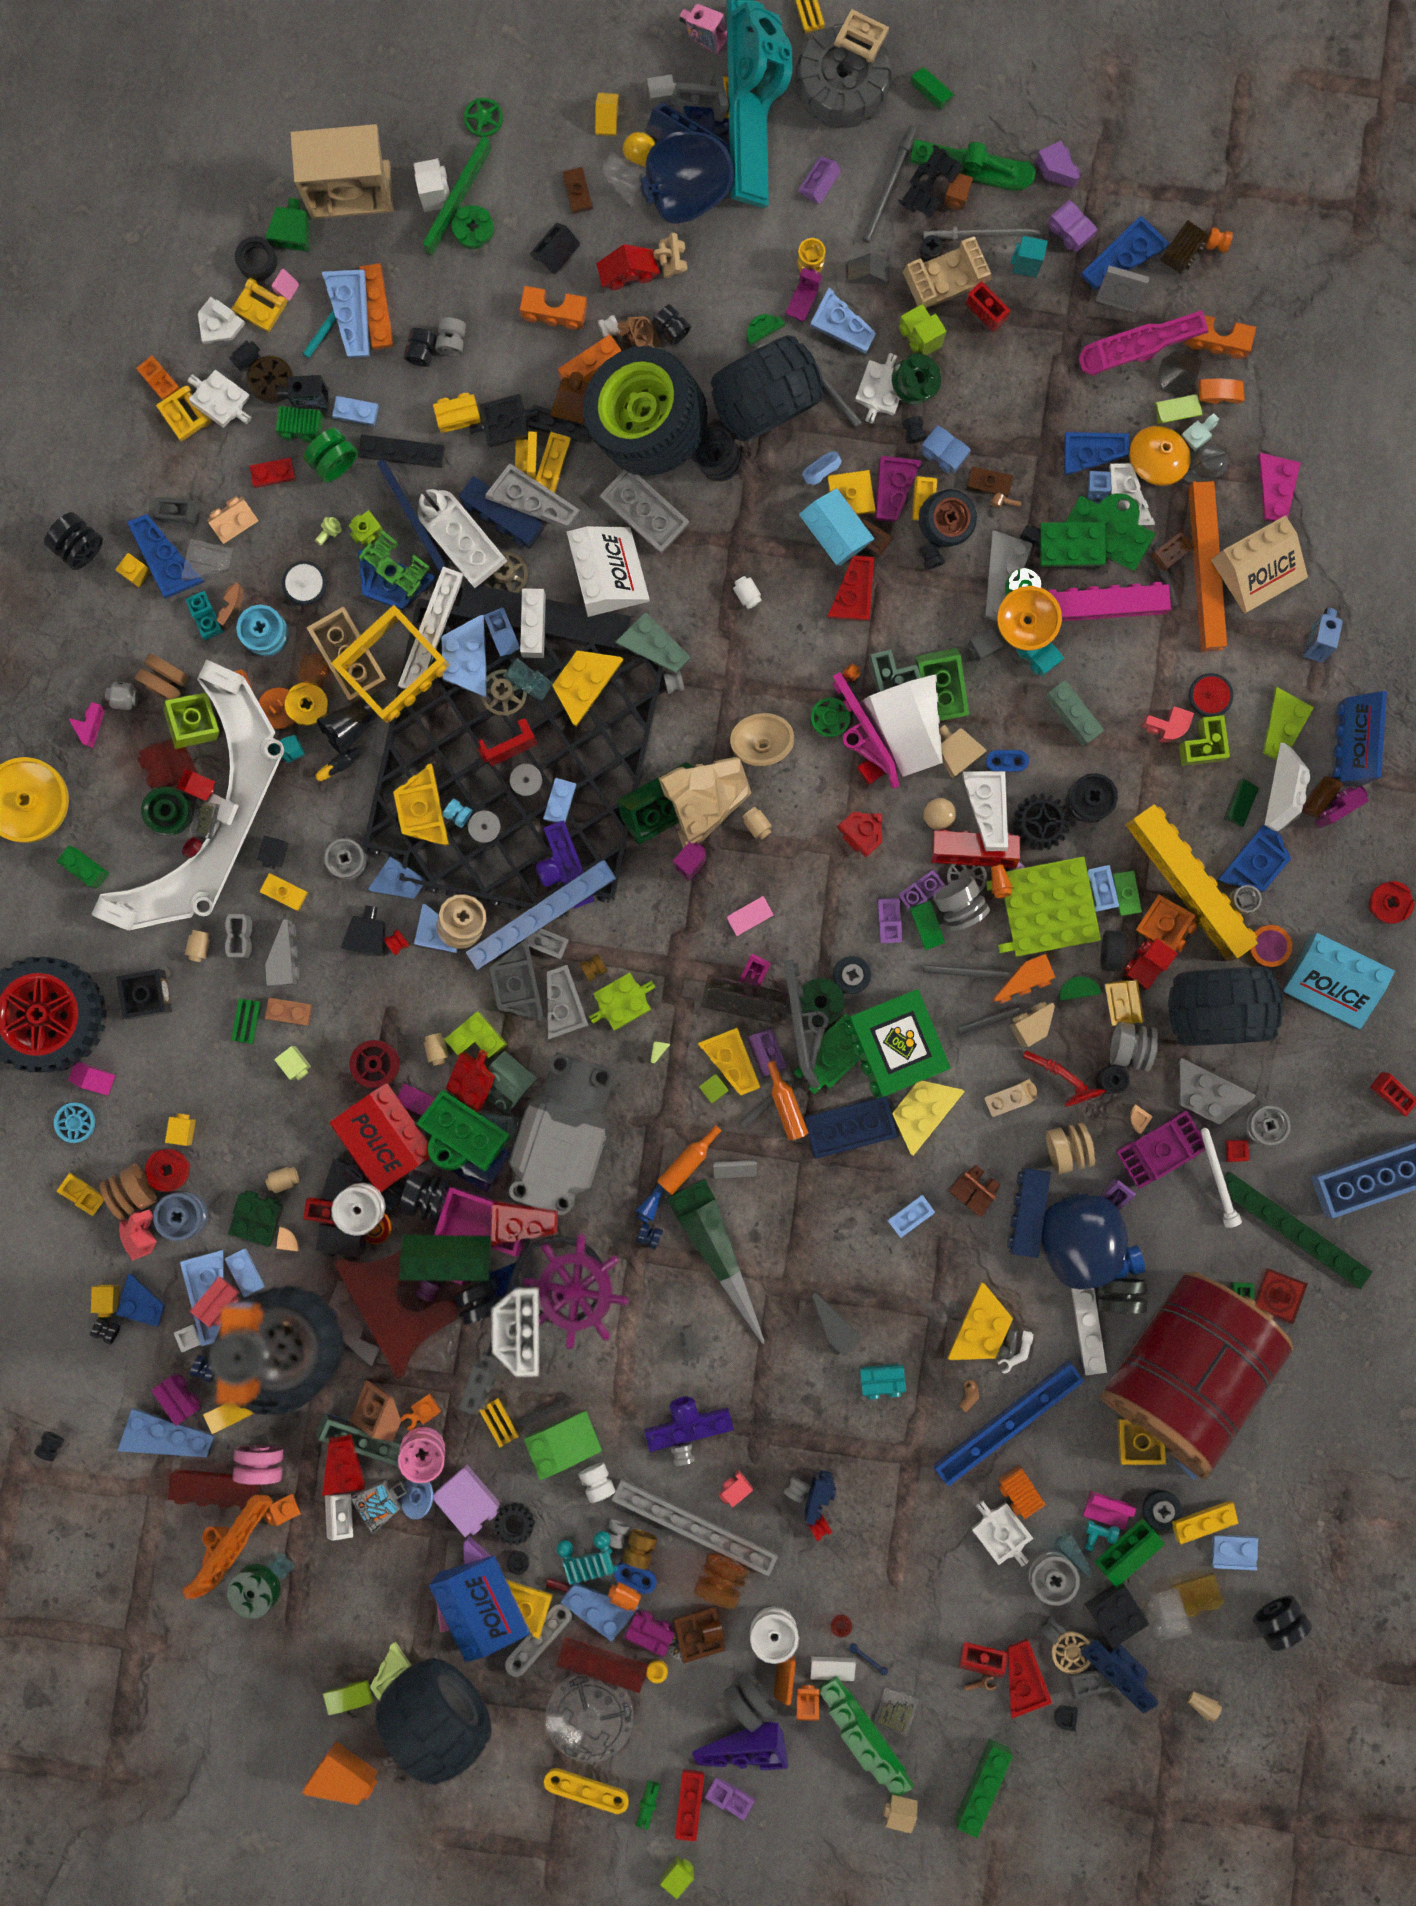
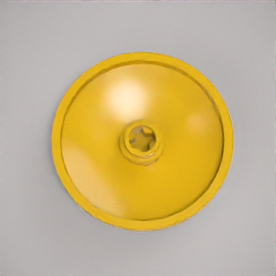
[0,757,69,843]

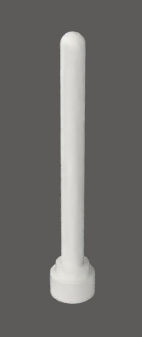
[1201,1128,1242,1228]

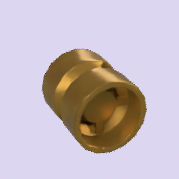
[622,1529,658,1569]

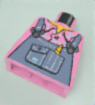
[679,4,727,55]

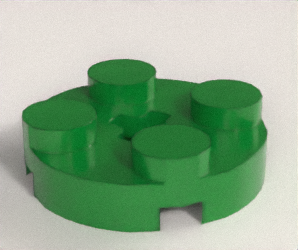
[452,205,494,249]

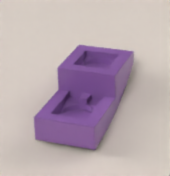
[877,897,902,943]
[705,1777,756,1821]

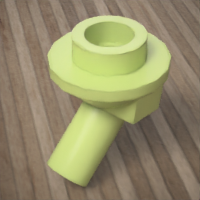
[315,517,342,546]

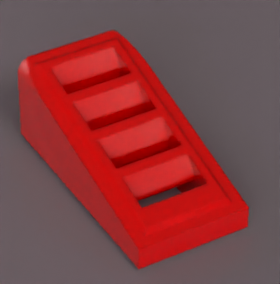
[1370,1072,1416,1117]

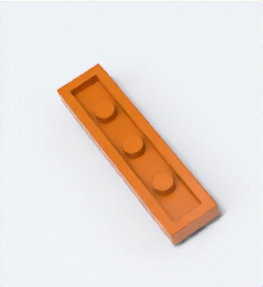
[359,263,394,350]

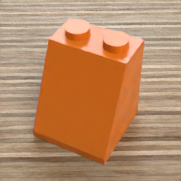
[302,1741,378,1805]

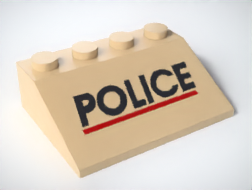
[1211,515,1308,614]

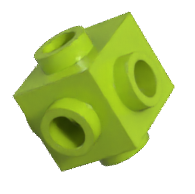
[349,510,384,547]

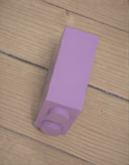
[433,1464,500,1537]

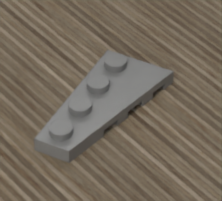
[485,464,580,529]

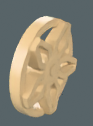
[1051,1631,1091,1674]

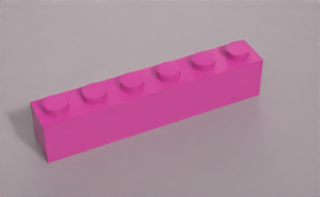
[1047,582,1171,622]

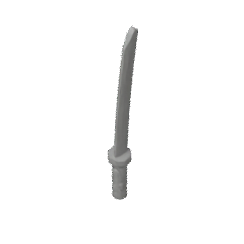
[924,226,1041,241]

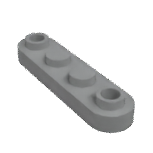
[505,1603,573,1677]

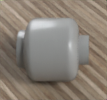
[105,682,139,711]

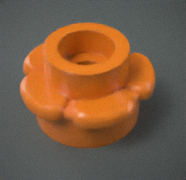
[842,663,861,682]

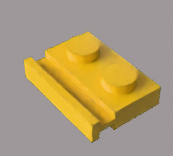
[1105,979,1144,1026]

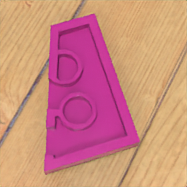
[1258,453,1301,522]

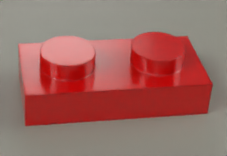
[249,457,296,488]

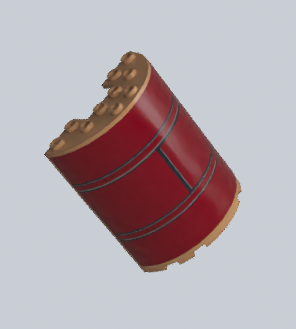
[1098,1271,1294,1480]

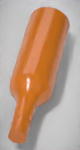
[766,1060,808,1140]
[657,1125,722,1195]

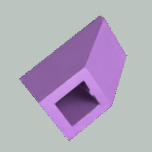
[1035,141,1080,188]

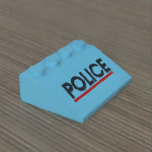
[1282,933,1395,1029]

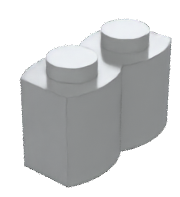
[225,914,252,959]

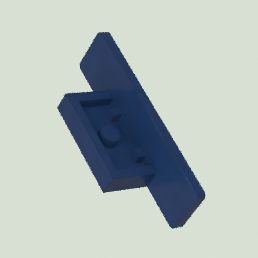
[1081,1640,1159,1713]

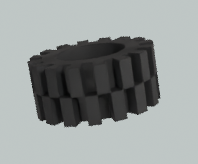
[494,1502,535,1546]

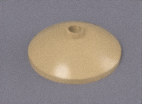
[730,713,794,766]

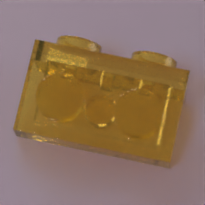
[1171,1572,1225,1617]

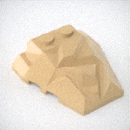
[659,757,752,848]

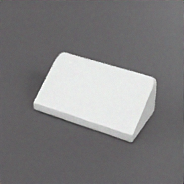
[325,1493,353,1541]
[810,1656,856,1681]

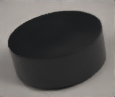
[507,1551,530,1575]

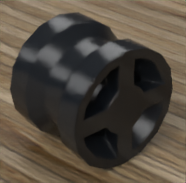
[920,235,943,261]

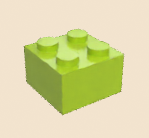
[163,692,219,749]

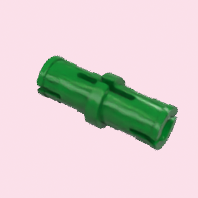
[636,1780,660,1830]

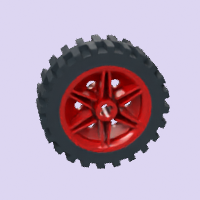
[0,956,106,1073]

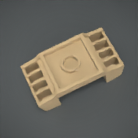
[903,236,992,308]

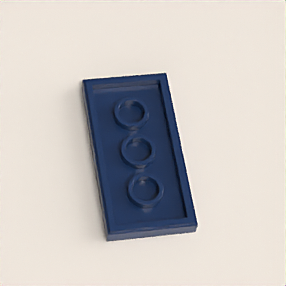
[804,1096,898,1159]

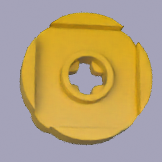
[285,682,328,726]

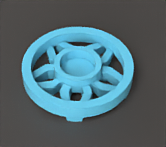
[54,1103,95,1143]

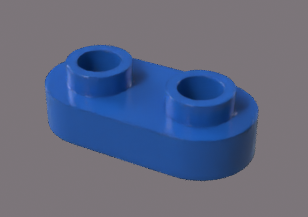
[985,750,1029,772]
[615,1561,657,1594]

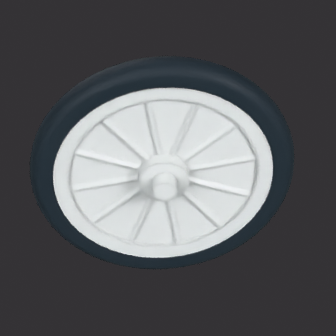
[282,561,327,605]

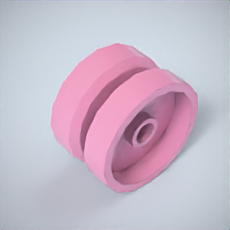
[233,1444,283,1485]

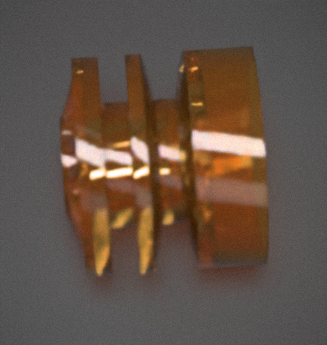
[694,1553,749,1609]

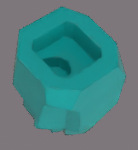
[268,735,305,763]

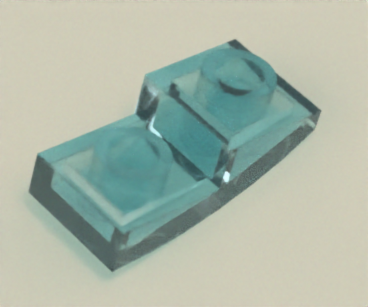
[503,658,553,701]

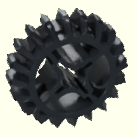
[1012,793,1071,851]

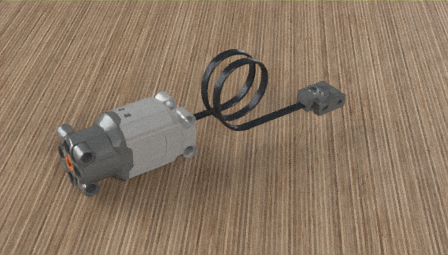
[459,1052,616,1415]

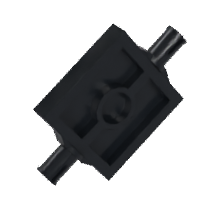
[469,394,539,447]

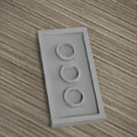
[599,470,690,554]

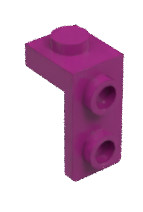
[786,267,822,322]

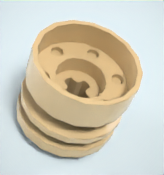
[1046,1122,1095,1175]

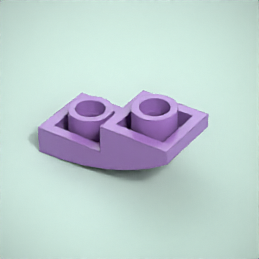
[899,869,946,910]

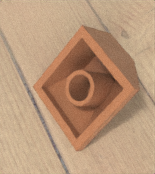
[350,1381,401,1442]

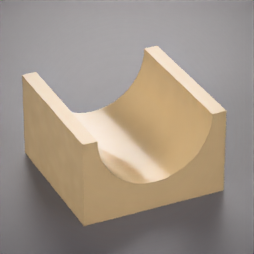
[291,124,394,219]

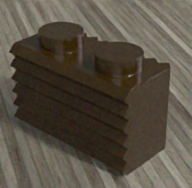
[1160,220,1208,274]

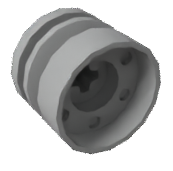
[933,876,990,931]
[1110,1021,1158,1072]

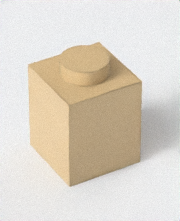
[883,1794,917,1834]

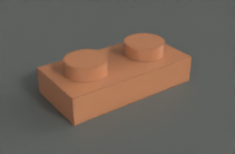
[265,998,312,1026]

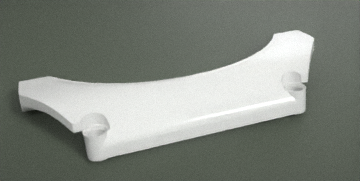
[91,659,284,931]

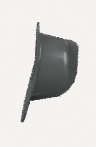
[1182,445,1228,483]

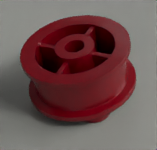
[349,1040,400,1088]

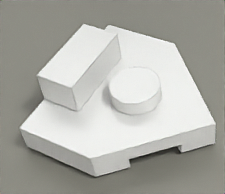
[198,297,245,344]

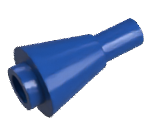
[635,1184,664,1223]

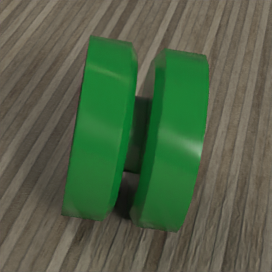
[303,428,358,483]

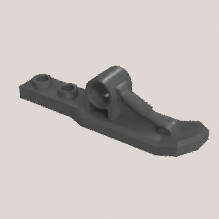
[784,959,829,1088]

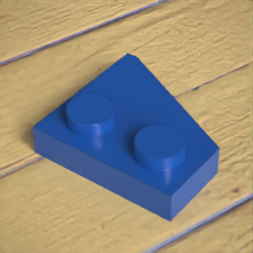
[116,1274,166,1327]

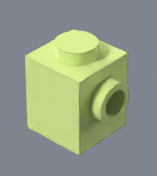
[274,1046,311,1080]

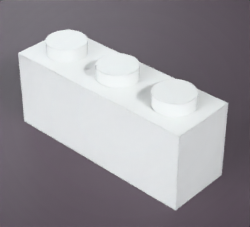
[520,588,546,658]

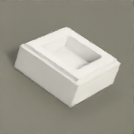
[174,1324,201,1353]

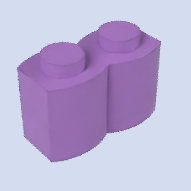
[1048,200,1097,252]

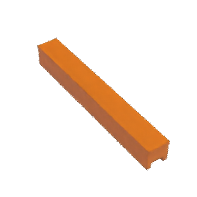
[1188,481,1227,653]

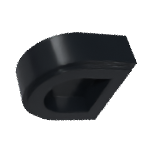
[1054,1705,1078,1731]

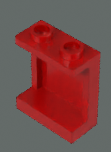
[477,718,538,766]

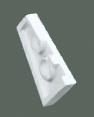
[1109,463,1155,527]

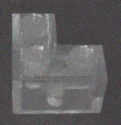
[1148,1588,1192,1643]

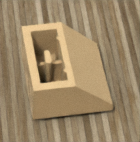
[1009,1002,1055,1047]

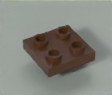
[672,1606,725,1663]

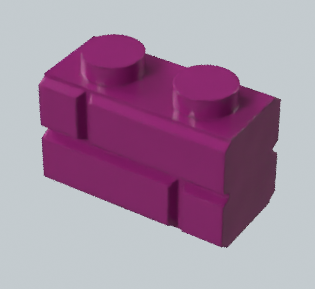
[151,1373,201,1427]
[624,1609,675,1658]

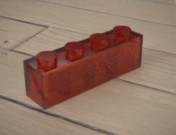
[168,1469,261,1509]
[556,1637,647,1694]

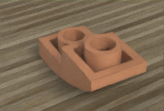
[216,582,244,630]

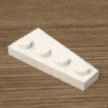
[962,771,1008,851]

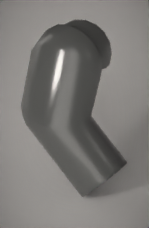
[999,1329,1019,1359]

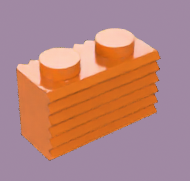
[998,1465,1046,1519]

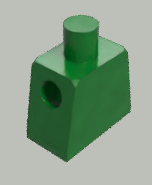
[266,198,310,252]

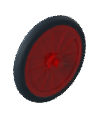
[1189,673,1234,717]

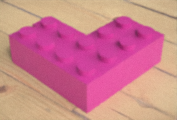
[434,1187,527,1285]

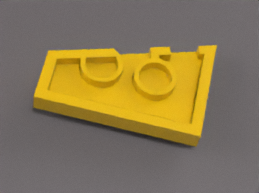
[697,1028,761,1096]

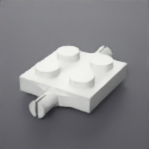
[854,353,900,423]
[188,370,251,428]
[971,1501,1033,1567]

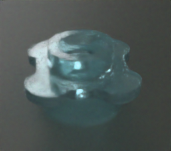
[269,1553,295,1580]

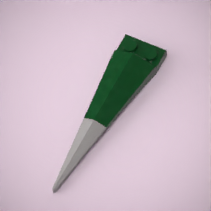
[667,1178,764,1344]

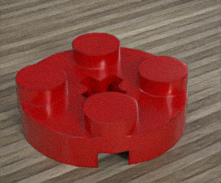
[1369,881,1415,924]
[145,1149,190,1192]

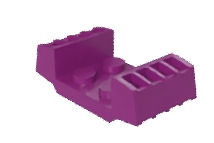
[1116,1110,1206,1189]

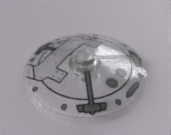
[546,1671,634,1762]

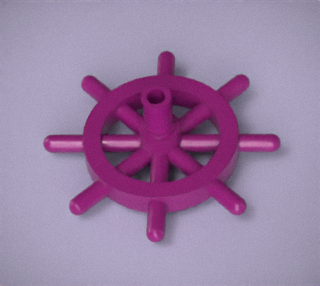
[523,1234,629,1349]

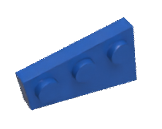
[1064,432,1129,476]

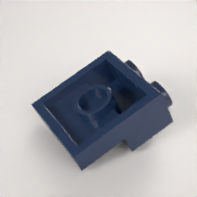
[804,1470,836,1525]

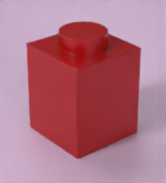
[176,769,215,801]

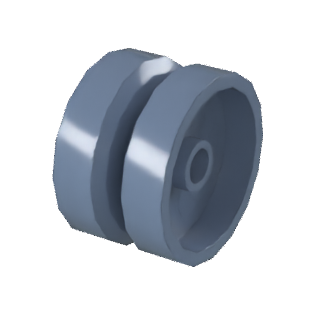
[153,1192,208,1241]

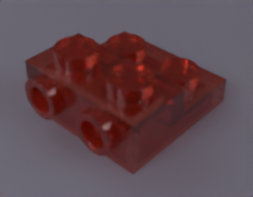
[137,738,199,789]

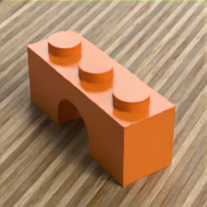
[520,286,588,330]
[1184,315,1256,359]

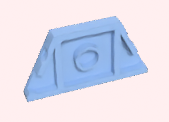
[441,615,487,698]

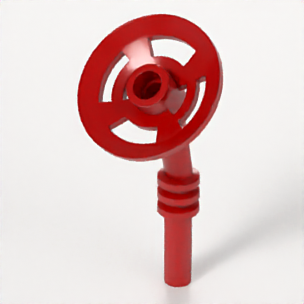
[1023,1050,1106,1107]

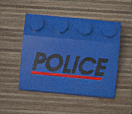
[1332,691,1387,787]
[429,1555,530,1663]

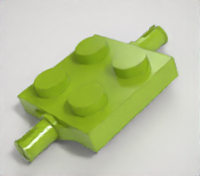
[589,973,656,1031]

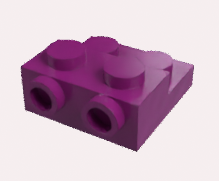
[1315,786,1369,828]

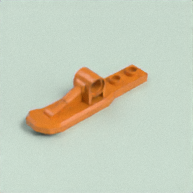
[182,1495,273,1599]

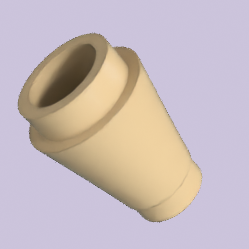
[1187,1691,1222,1722]

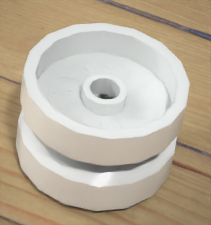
[332,1183,385,1235]
[750,1606,799,1664]

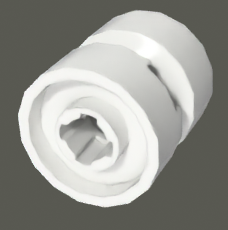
[578,1462,615,1503]

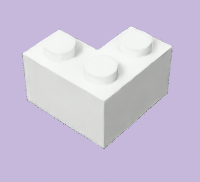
[414,159,450,212]

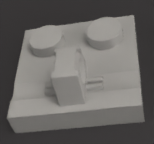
[1095,266,1149,313]

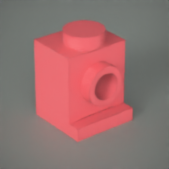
[718,1469,753,1507]

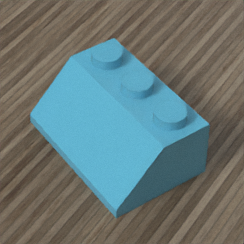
[799,488,875,566]

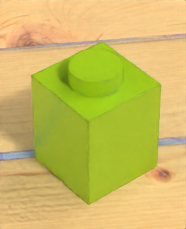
[660,1856,694,1899]

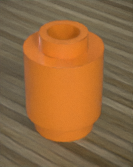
[607,1581,641,1612]

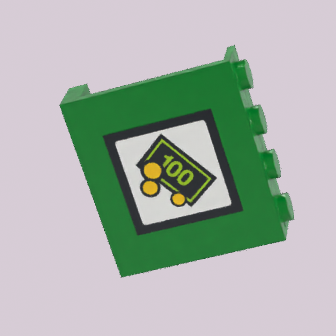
[844,989,951,1099]

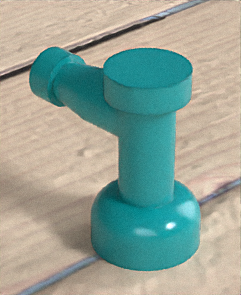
[1085,1520,1119,1551]

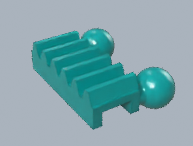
[556,1531,618,1585]

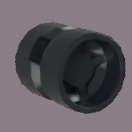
[652,304,691,346]
[403,327,437,367]
[1096,1066,1130,1094]

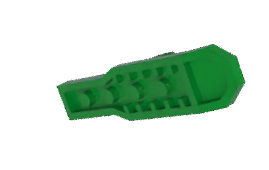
[909,139,1036,191]

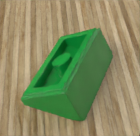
[910,67,954,110]

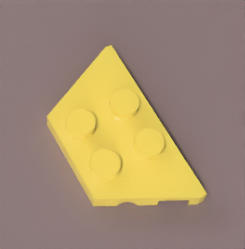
[892,1081,965,1156]

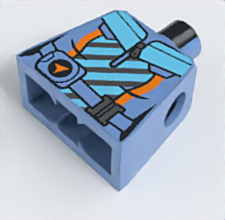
[1302,608,1343,663]

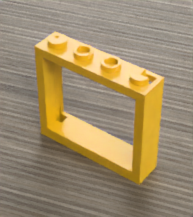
[331,605,450,723]

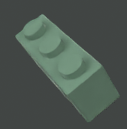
[1044,680,1104,747]

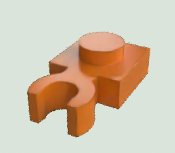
[401,1393,442,1431]

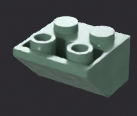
[487,1051,537,1115]

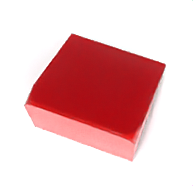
[857,760,886,786]

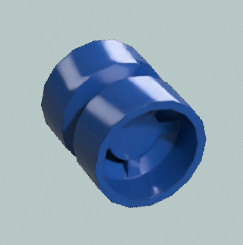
[1115,1245,1145,1279]

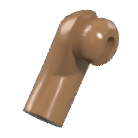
[959,1380,979,1413]

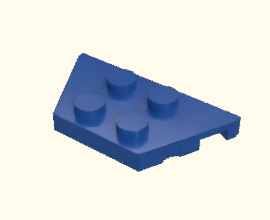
[358,549,436,610]
[1217,822,1291,892]

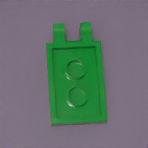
[793,1013,860,1094]

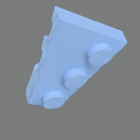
[810,288,876,354]

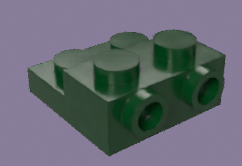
[228,1190,283,1247]

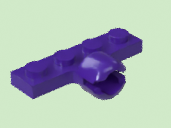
[536,820,595,909]
[644,1396,734,1452]

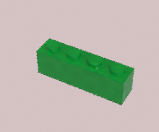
[954,1738,1013,1838]

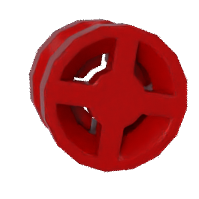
[384,929,410,956]
[808,1514,833,1542]

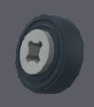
[833,956,871,994]
[1142,1490,1182,1530]

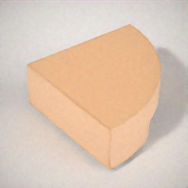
[1130,1104,1153,1134]
[276,1227,299,1251]

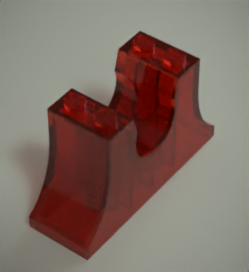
[334,1250,458,1379]

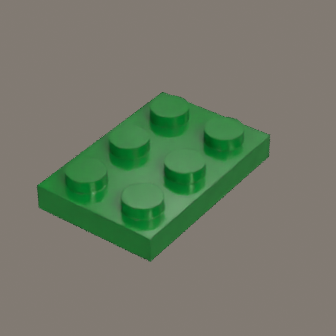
[1040,522,1106,567]

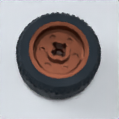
[918,489,977,547]

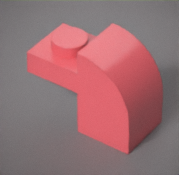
[1141,706,1194,743]
[119,1209,157,1261]

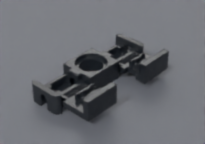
[898,145,963,219]
[341,1158,405,1215]

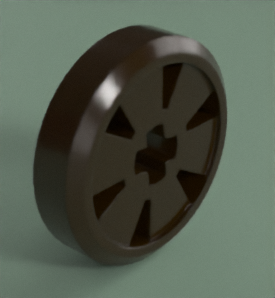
[247,356,294,404]

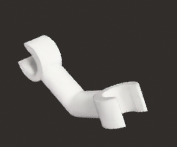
[997,1331,1034,1373]

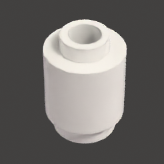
[733,576,762,609]

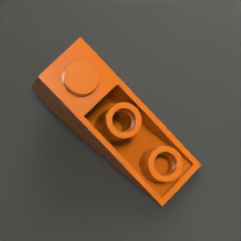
[992,954,1055,1004]

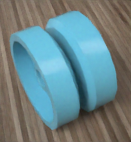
[236,604,289,657]

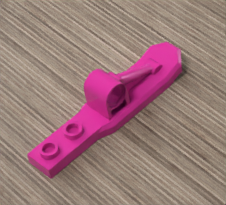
[1079,310,1208,376]
[832,672,900,790]

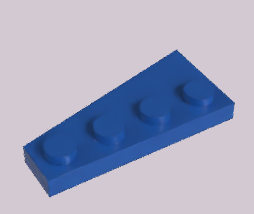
[1081,215,1170,290]

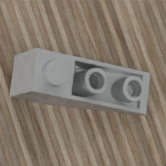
[265,919,300,987]

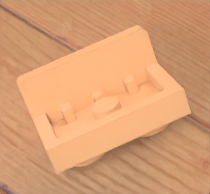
[207,496,258,544]

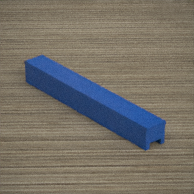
[932,1360,1084,1487]

